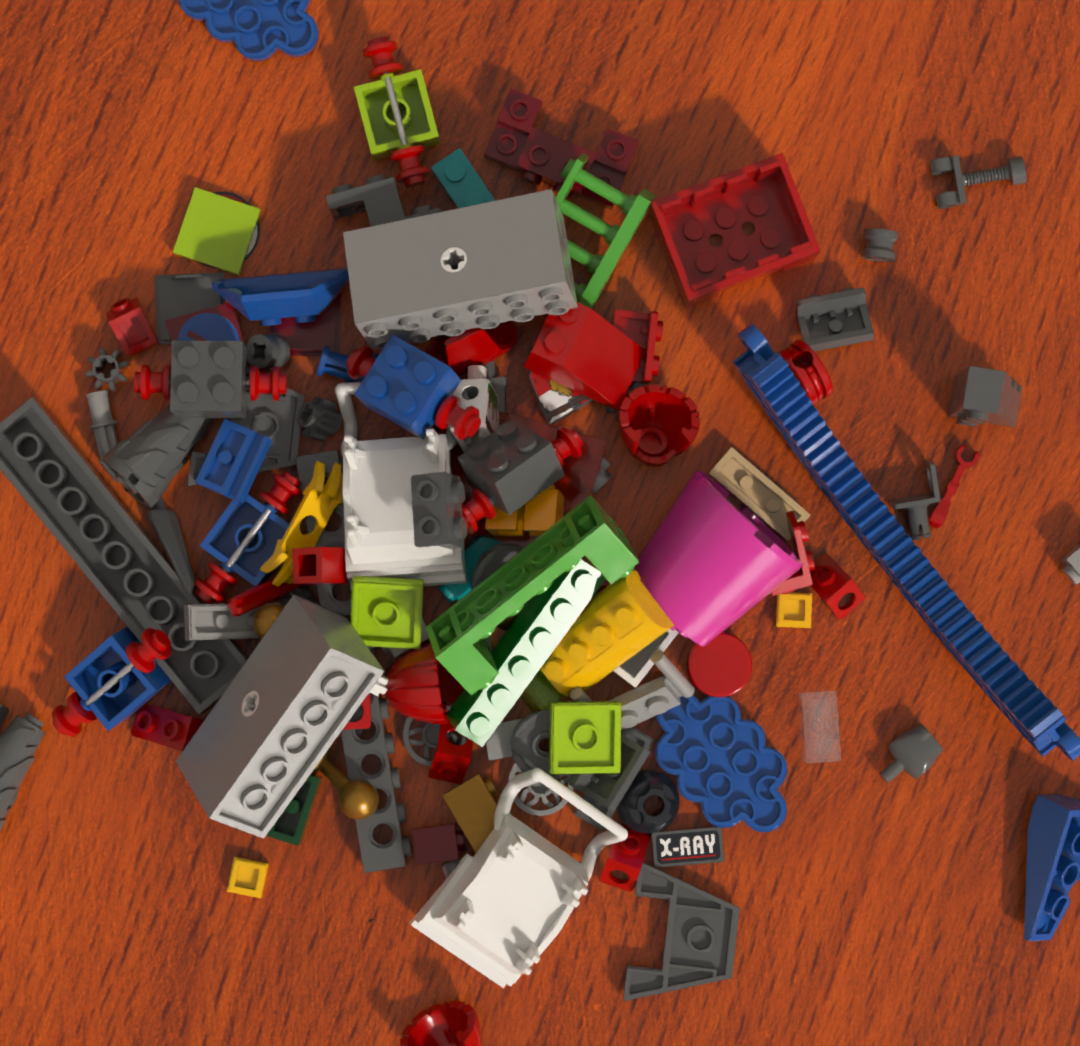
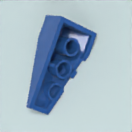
[1024,794,1080,941]

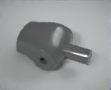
[879,723,943,783]

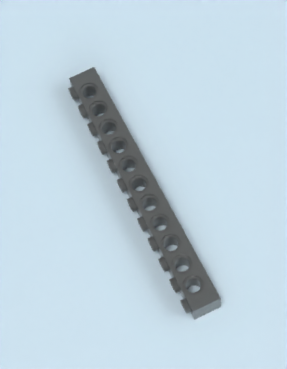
[296,450,412,873]

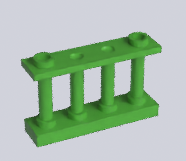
[556,153,656,309]

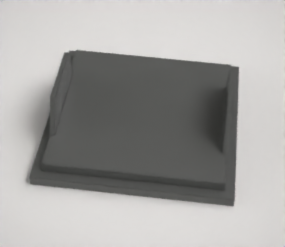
[155,272,225,345]

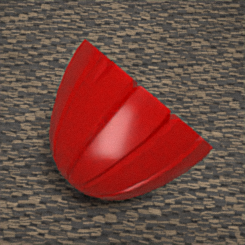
[618,384,700,467]
[385,643,448,724]
[400,1001,482,1046]

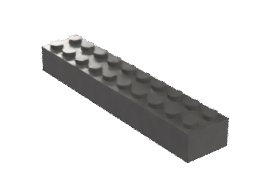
[0,397,248,714]

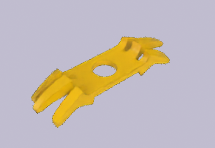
[260,460,343,586]

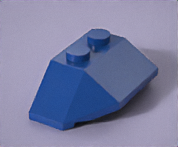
[211,268,349,326]

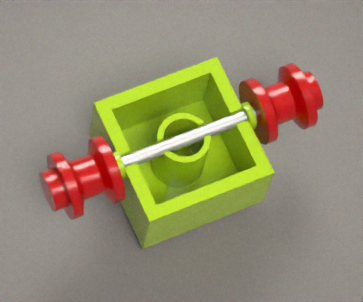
[354,37,440,188]

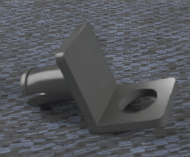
[889,459,941,540]

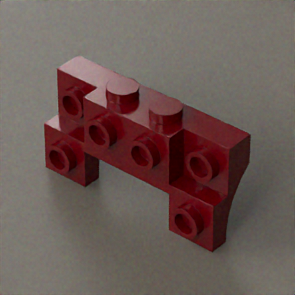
[484,88,639,210]

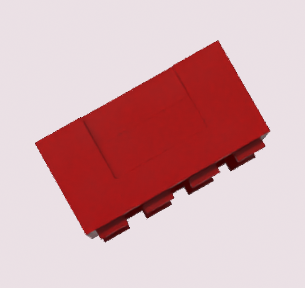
[648,153,820,309]

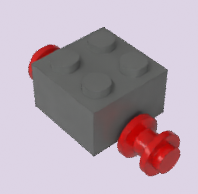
[134,340,288,418]
[458,419,583,534]

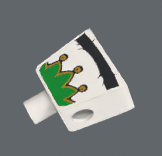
[450,365,499,453]

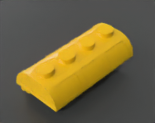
[540,570,674,697]

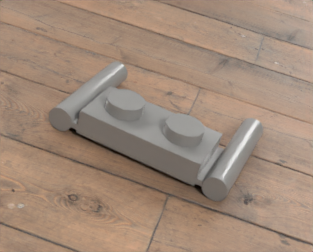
[570,650,695,731]

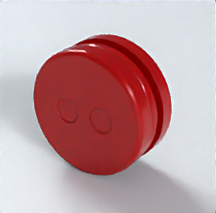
[778,340,833,406]
[686,633,752,697]

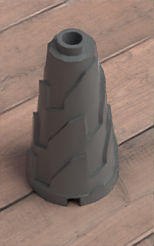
[99,404,214,509]
[0,712,45,831]

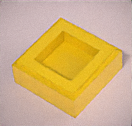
[775,593,812,628]
[227,856,269,898]

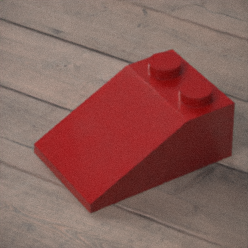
[523,302,646,411]

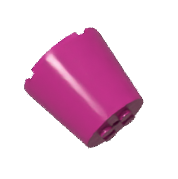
[633,469,804,647]

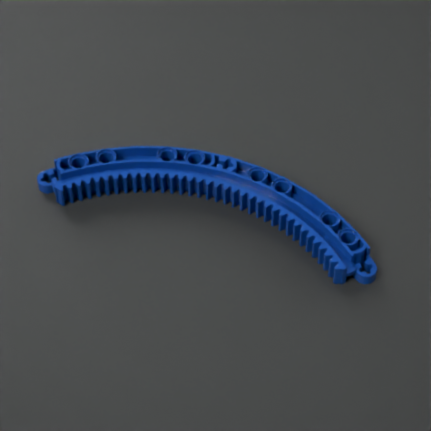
[732,323,1080,761]

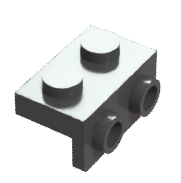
[796,288,874,351]
[411,472,467,549]
[569,734,650,812]

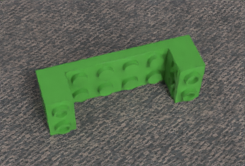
[426,495,639,696]

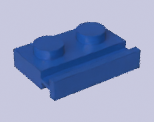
[195,419,273,504]

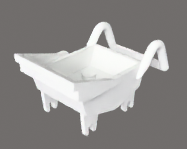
[335,382,467,591]
[409,768,628,988]

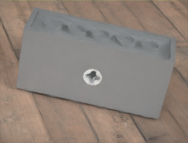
[343,189,578,350]
[176,595,389,839]

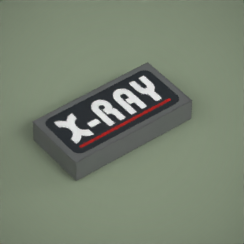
[651,826,724,868]

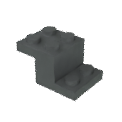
[326,174,440,226]

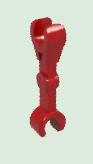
[928,445,979,528]

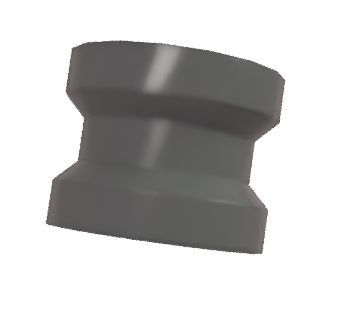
[861,228,898,262]
[246,334,290,369]

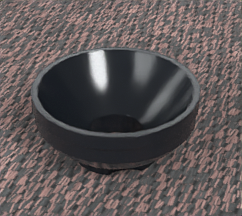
[617,770,680,834]

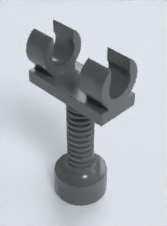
[930,155,1026,209]

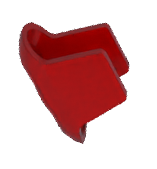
[425,321,518,376]

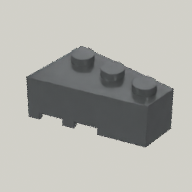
[948,366,1023,428]

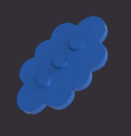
[178,0,319,61]
[655,695,788,832]

